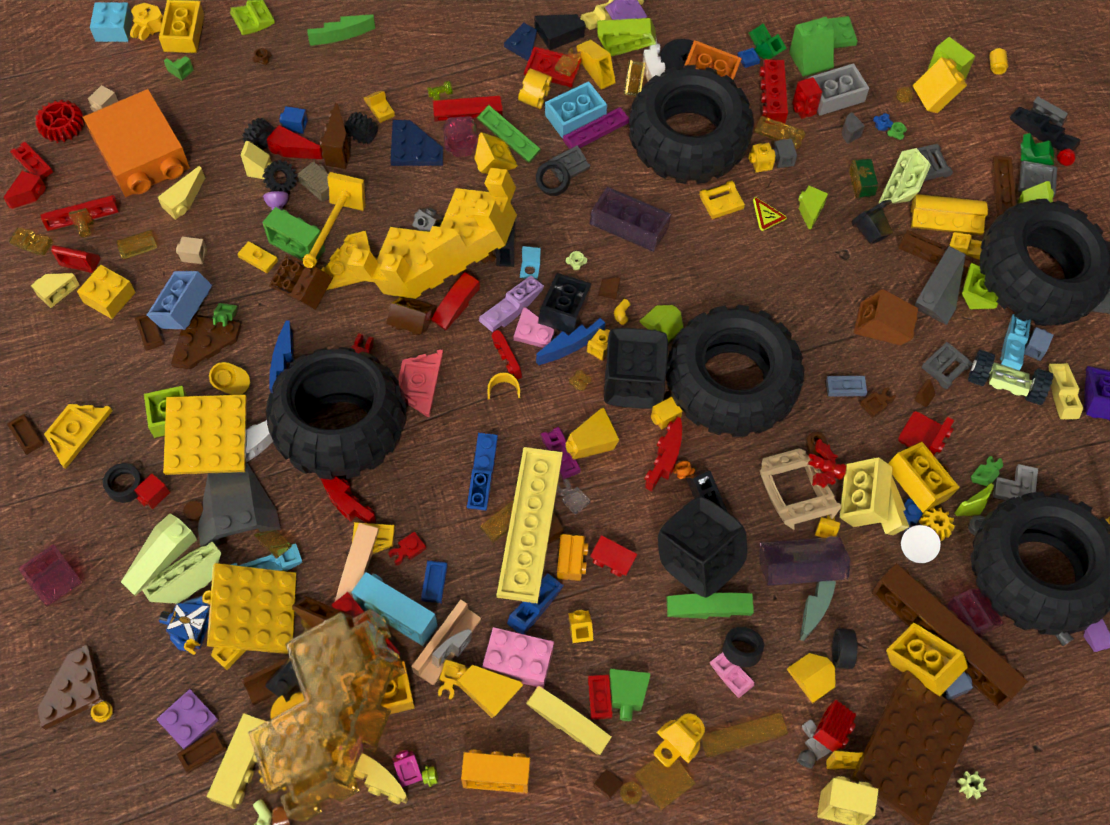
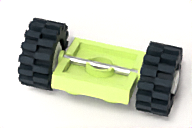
[968,350,1053,405]

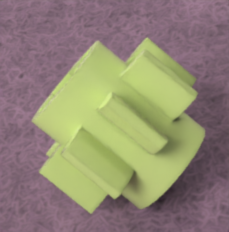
[957,771,987,799]

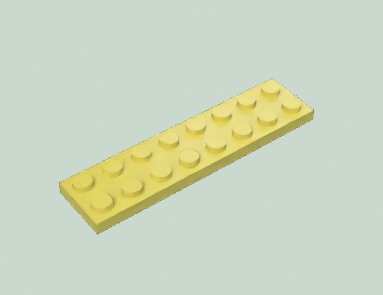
[497,447,563,603]

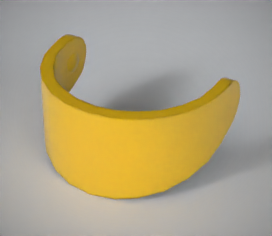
[487,373,520,400]

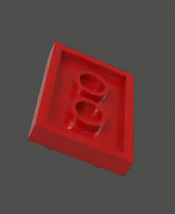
[524,47,582,88]

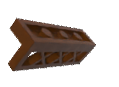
[898,230,974,277]

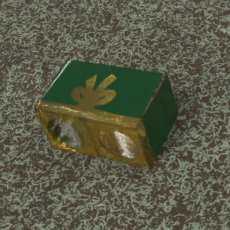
[849,159,878,198]

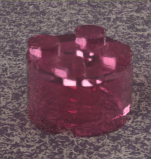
[443,117,479,157]

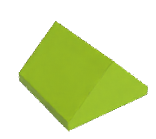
[962,263,998,309]

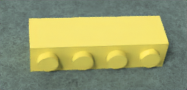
[207,713,271,809]

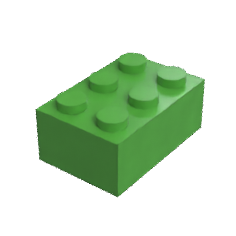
[262,207,325,261]

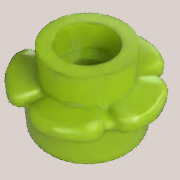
[422,765,438,787]

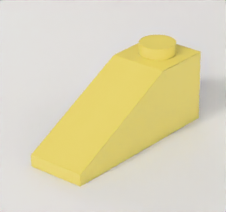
[158,166,205,220]

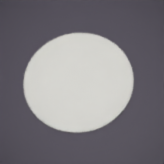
[901,525,940,563]

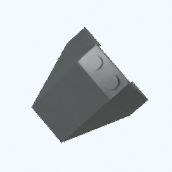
[198,463,281,547]

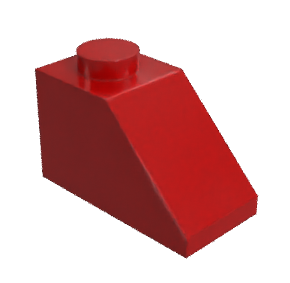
[3,171,46,209]

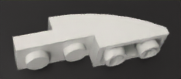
[643,38,665,81]
[246,419,273,462]

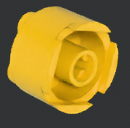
[518,69,553,109]

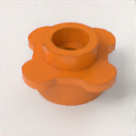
[673,461,695,479]

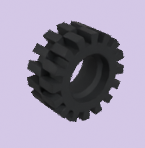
[344,112,378,144]
[242,118,275,150]
[262,160,297,192]

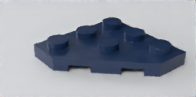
[390,120,444,166]

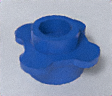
[873,114,893,131]

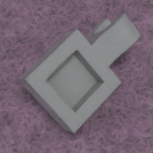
[802,720,832,761]

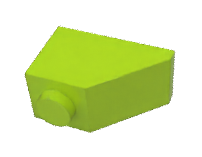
[798,186,828,229]

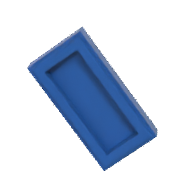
[421,561,448,603]

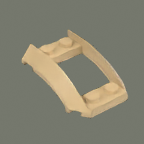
[760,448,841,530]

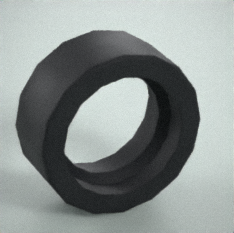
[536,161,570,196]
[103,463,144,503]
[722,627,765,667]
[832,628,858,669]

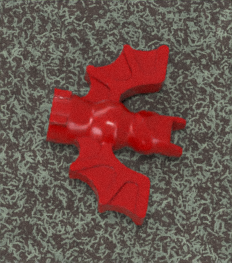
[808,439,847,488]

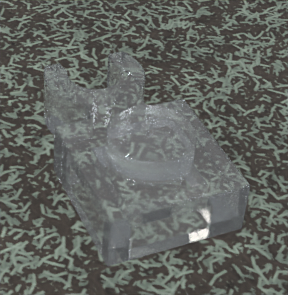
[557,479,590,515]

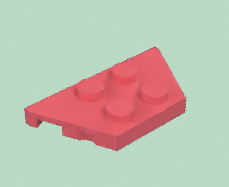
[398,350,443,417]

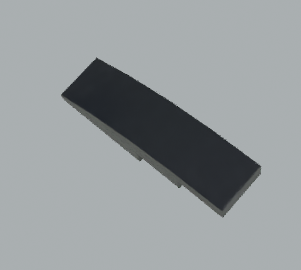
[1010,107,1080,151]

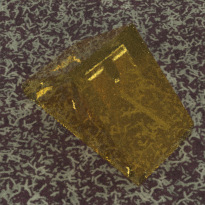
[624,60,646,96]

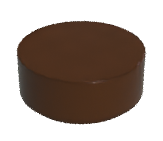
[183,501,203,521]

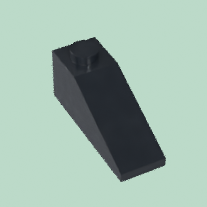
[685,470,727,511]

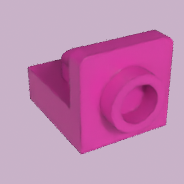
[392,750,423,787]

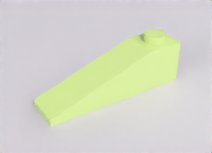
[121,514,197,596]

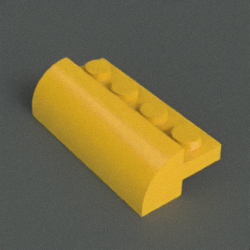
[911,194,988,235]

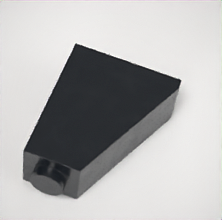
[534,14,586,50]

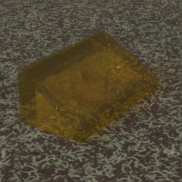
[116,230,157,259]
[254,530,292,559]

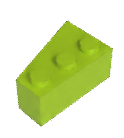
[597,18,656,57]

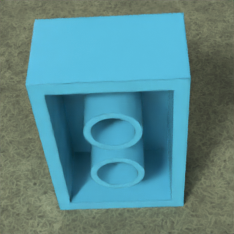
[545,81,607,139]

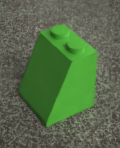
[789,17,834,77]

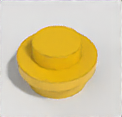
[91,701,113,722]

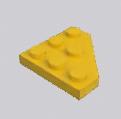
[321,231,371,290]

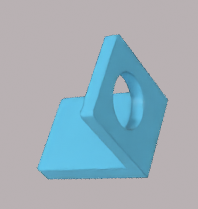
[520,246,541,280]

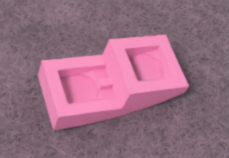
[710,652,754,698]

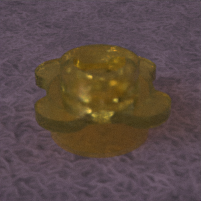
[569,370,592,391]

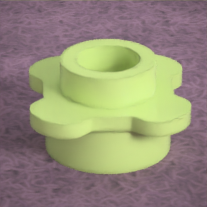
[566,251,587,270]

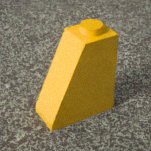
[576,40,616,90]
[565,408,619,460]
[455,665,523,718]

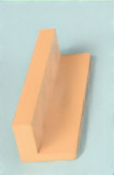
[411,600,481,685]

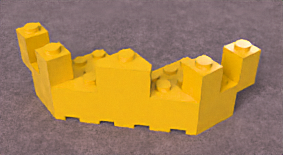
[347,168,517,299]

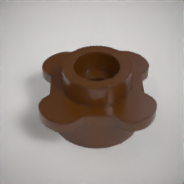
[252,48,272,65]

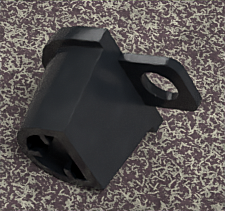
[851,199,893,245]

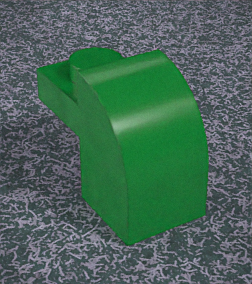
[748,23,787,60]
[1021,133,1054,166]

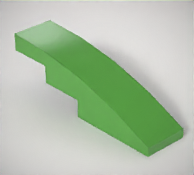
[307,14,375,46]
[667,593,754,619]

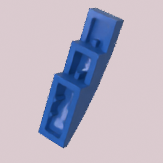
[536,318,605,365]
[269,320,294,393]

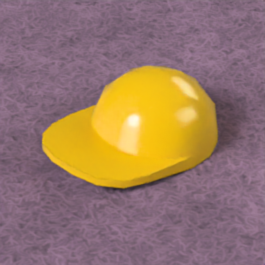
[209,362,250,395]

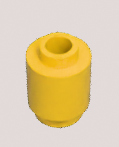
[989,48,1008,75]

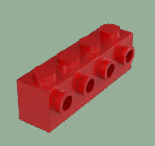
[759,59,788,124]

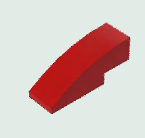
[431,272,480,330]

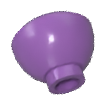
[263,191,288,210]

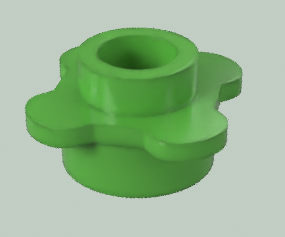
[887,122,907,140]

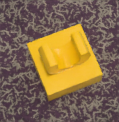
[815,515,840,541]

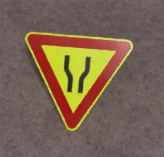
[753,197,787,231]

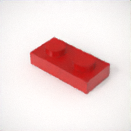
[588,675,612,720]

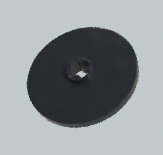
[660,39,694,70]

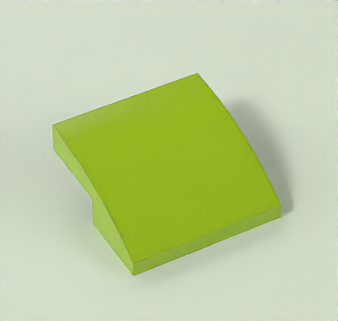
[230,0,275,35]

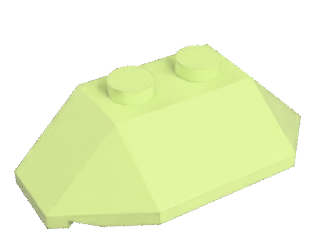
[879,148,931,204]
[142,542,221,604]

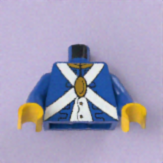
[159,590,211,655]

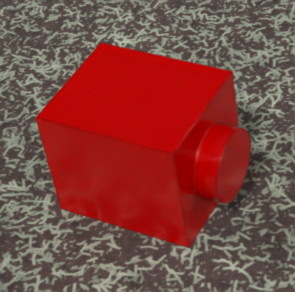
[134,474,170,509]

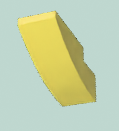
[1048,363,1083,419]
[881,476,909,535]

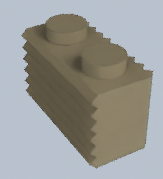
[297,161,329,202]

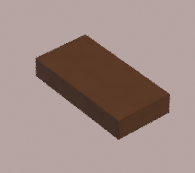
[135,314,164,351]
[7,414,44,455]
[177,731,226,774]

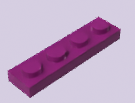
[563,107,629,149]

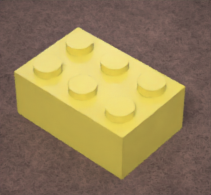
[840,457,892,527]
[817,776,878,825]

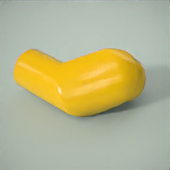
[614,299,630,325]

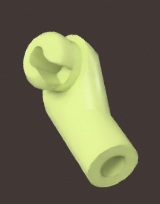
[253,799,272,825]

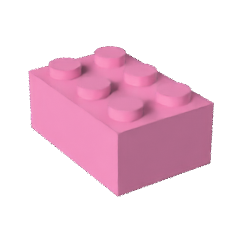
[482,627,554,689]

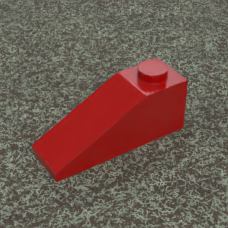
[266,125,323,160]

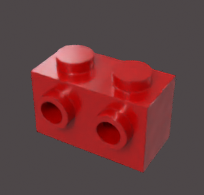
[792,77,823,119]
[590,535,638,578]

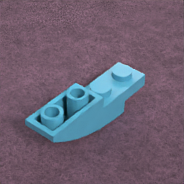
[1000,314,1031,371]

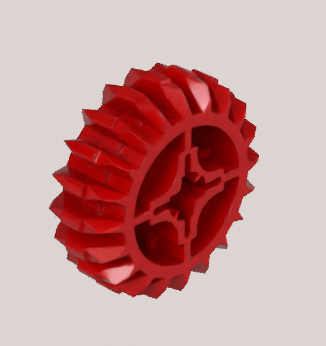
[35,99,84,143]

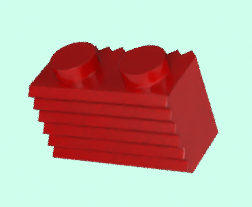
[812,700,856,752]

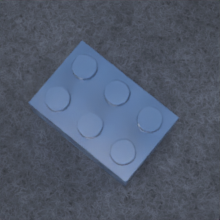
[147,271,212,329]

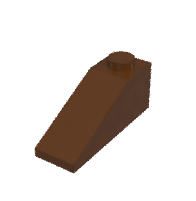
[292,596,354,648]

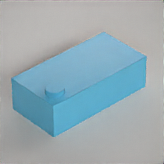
[351,572,438,647]

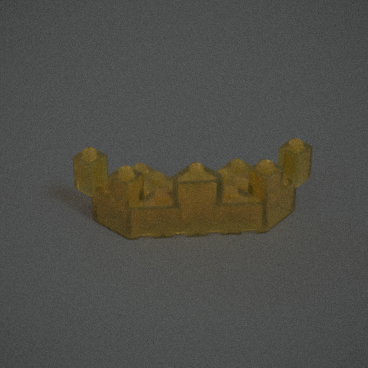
[248,609,406,822]

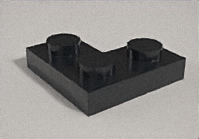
[265,653,326,697]

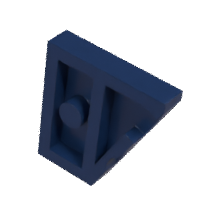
[504,23,537,61]

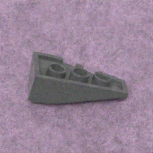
[914,246,966,325]

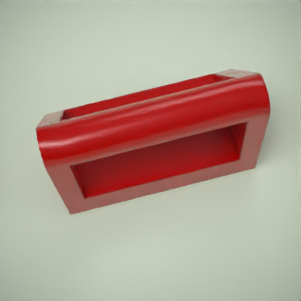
[51,245,101,273]

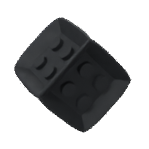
[604,328,668,409]
[658,496,748,598]

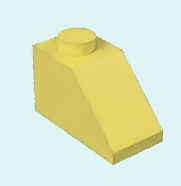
[241,141,272,179]
[31,273,80,308]

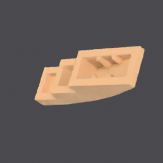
[335,523,379,601]

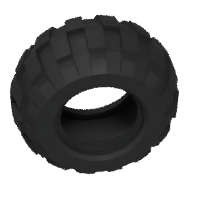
[266,347,406,480]

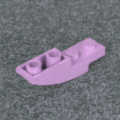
[479,276,544,332]

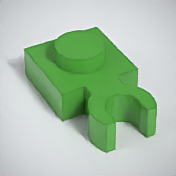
[213,303,238,326]
[971,456,1003,486]

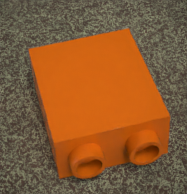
[83,89,190,197]

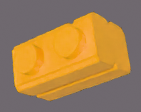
[557,534,588,581]

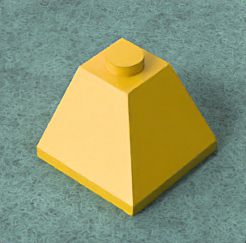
[475,132,518,174]

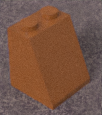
[854,289,918,346]

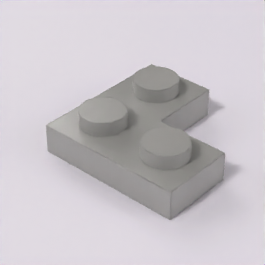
[993,464,1038,500]

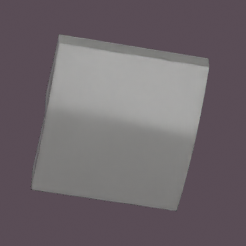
[432,629,472,668]

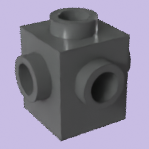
[412,207,444,232]

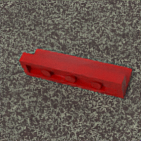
[433,96,503,122]
[40,195,119,231]

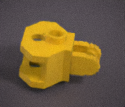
[130,3,163,41]

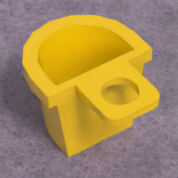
[654,714,705,767]

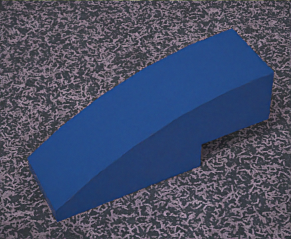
[507,574,564,635]

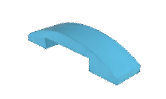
[231,543,302,572]

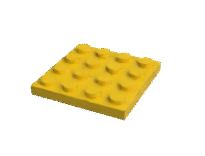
[163,395,247,475]
[207,563,296,654]

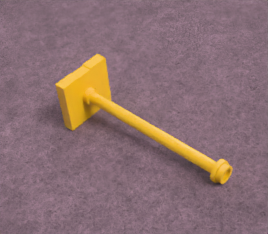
[303,172,365,268]

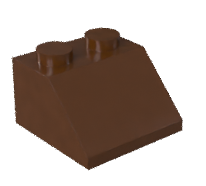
[386,297,437,335]

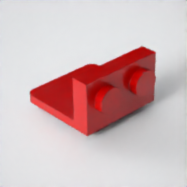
[898,411,954,455]

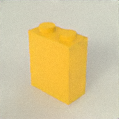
[912,57,967,113]

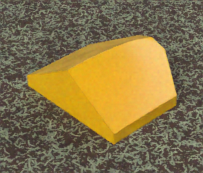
[787,653,835,704]

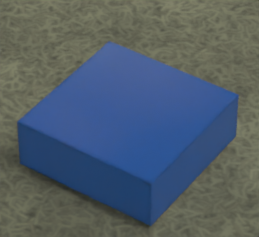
[738,48,760,68]

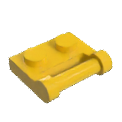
[699,181,745,219]

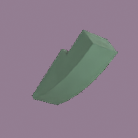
[800,578,836,641]

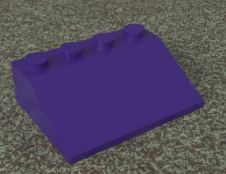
[1084,366,1110,421]

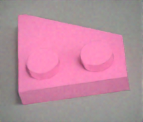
[514,307,554,348]

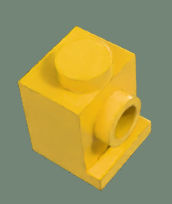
[587,329,610,361]

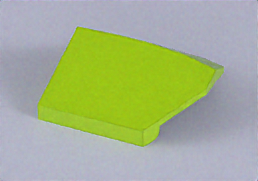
[640,305,684,343]
[954,483,994,516]

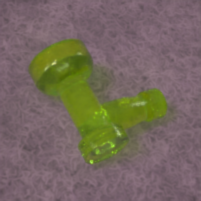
[427,81,453,101]

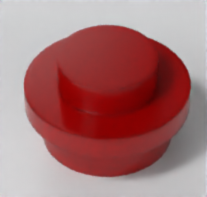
[1057,149,1076,166]

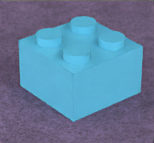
[90,2,133,42]

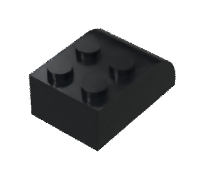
[538,273,592,334]

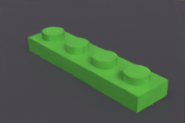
[477,105,541,163]

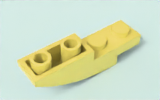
[329,750,408,804]

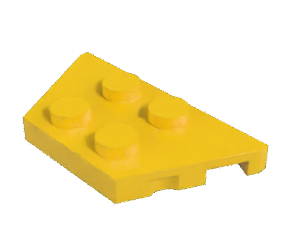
[44,404,113,469]

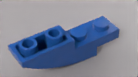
[467,433,498,511]

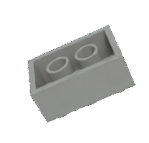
[808,64,869,116]

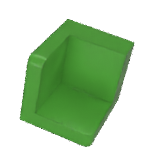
[164,56,193,80]

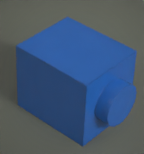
[280,106,308,134]

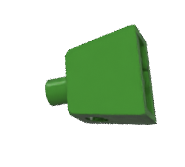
[609,669,650,721]

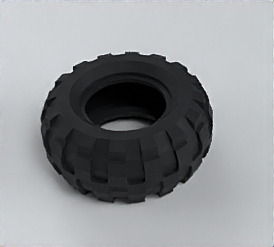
[629,65,754,184]
[979,199,1110,326]
[666,305,805,437]
[971,492,1110,635]

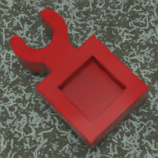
[388,532,426,566]

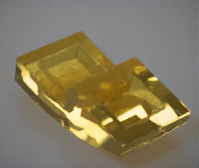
[8,228,53,255]

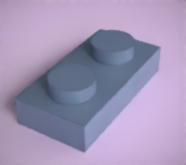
[826,376,867,396]

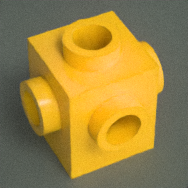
[749,143,775,173]

